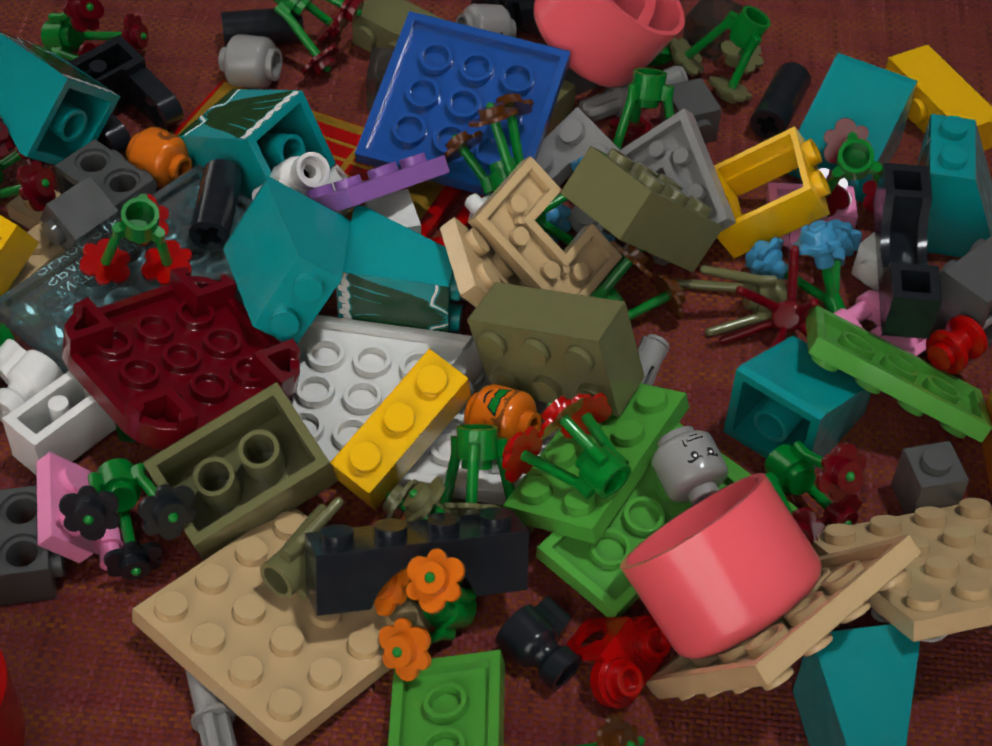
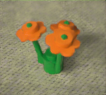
[374,548,477,682]

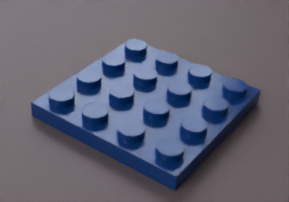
[354,11,571,196]

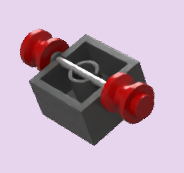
[926,236,992,374]

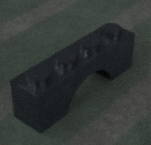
[873,163,942,339]
[305,507,529,616]

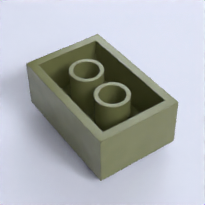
[560,146,723,272]
[467,282,645,416]
[143,382,336,561]

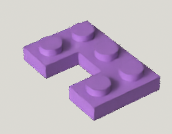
[306,152,450,212]

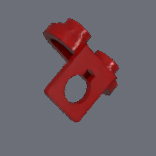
[566,615,671,708]

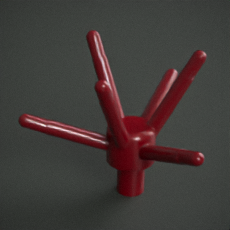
[719,245,819,349]

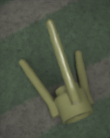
[675,265,787,336]
[260,497,344,599]

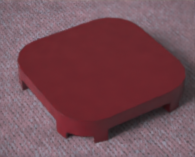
[62,266,301,449]

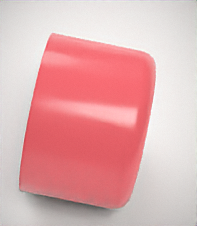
[534,0,685,88]
[620,473,822,659]

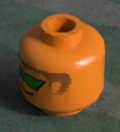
[126,127,192,190]
[464,384,541,442]

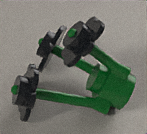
[59,458,196,580]

